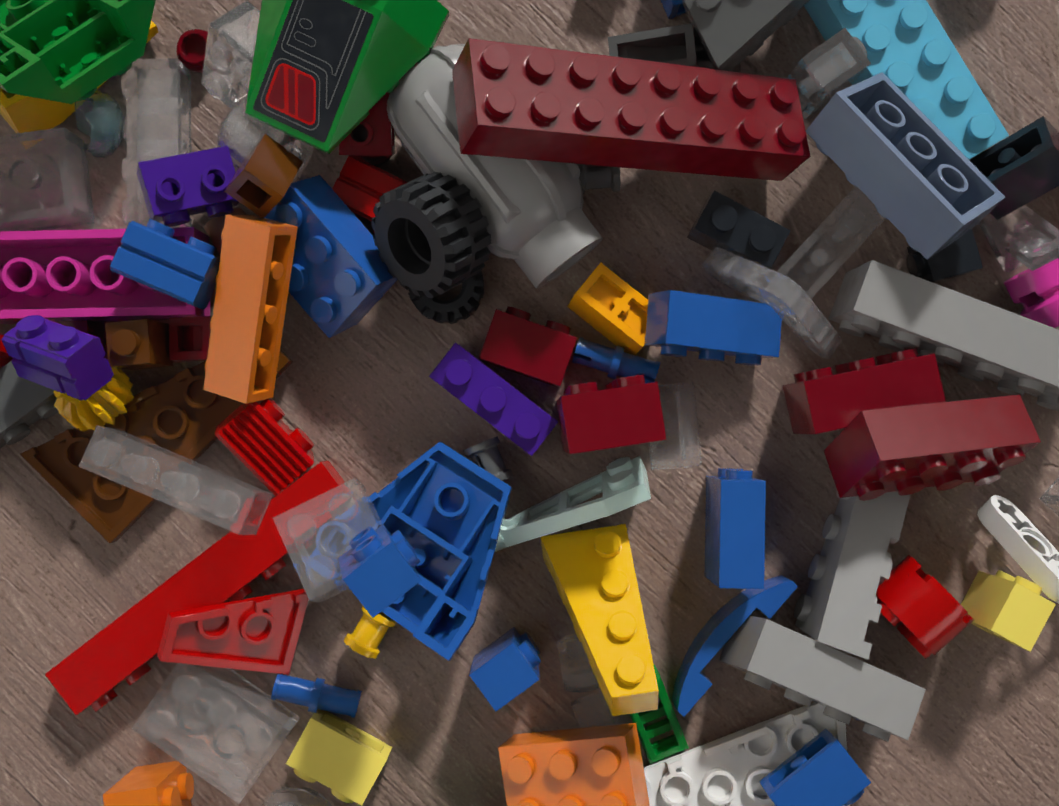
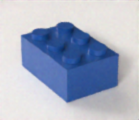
[264,175,398,338]

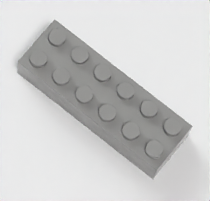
[829,260,1059,411]

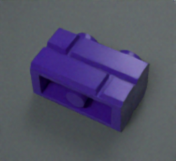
[1,315,114,400]

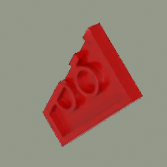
[157,588,310,675]

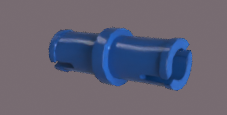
[572,337,661,383]
[271,674,362,718]

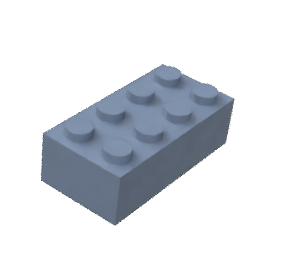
[805,72,1006,260]

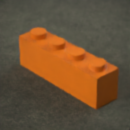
[203,215,298,404]

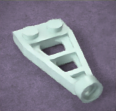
[495,456,651,552]

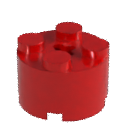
[876,555,974,659]

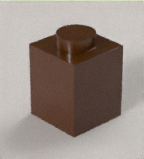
[224,134,303,219]
[105,319,173,370]

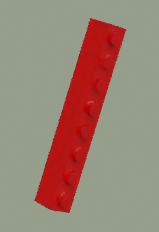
[45,460,359,715]

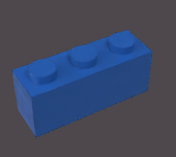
[645,290,783,366]

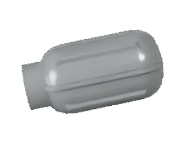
[387,44,603,289]

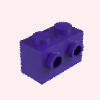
[136,146,239,227]

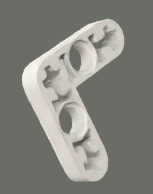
[977,495,1059,604]

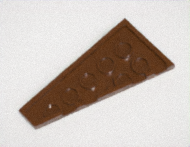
[20,349,293,543]

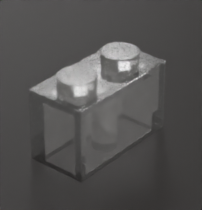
[787,28,871,119]

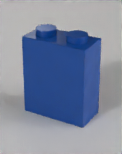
[704,468,766,589]

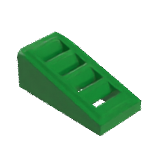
[630,665,689,764]

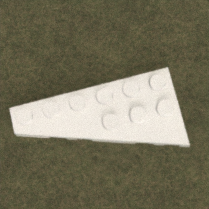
[644,702,850,806]

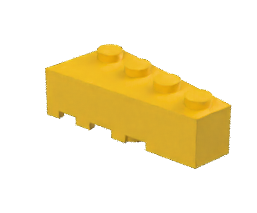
[540,524,659,716]

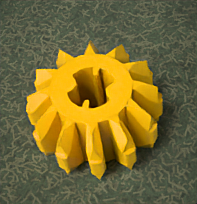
[53,367,134,432]

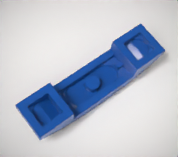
[672,575,798,717]

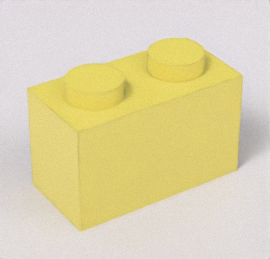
[961,570,1056,652]
[286,709,392,806]

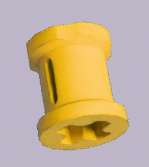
[343,606,397,659]

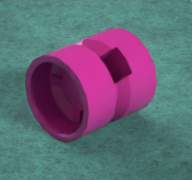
[1003,257,1059,328]

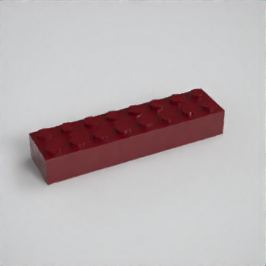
[452,38,811,181]

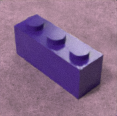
[429,342,558,456]

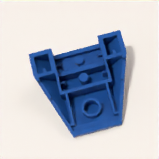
[306,442,512,661]

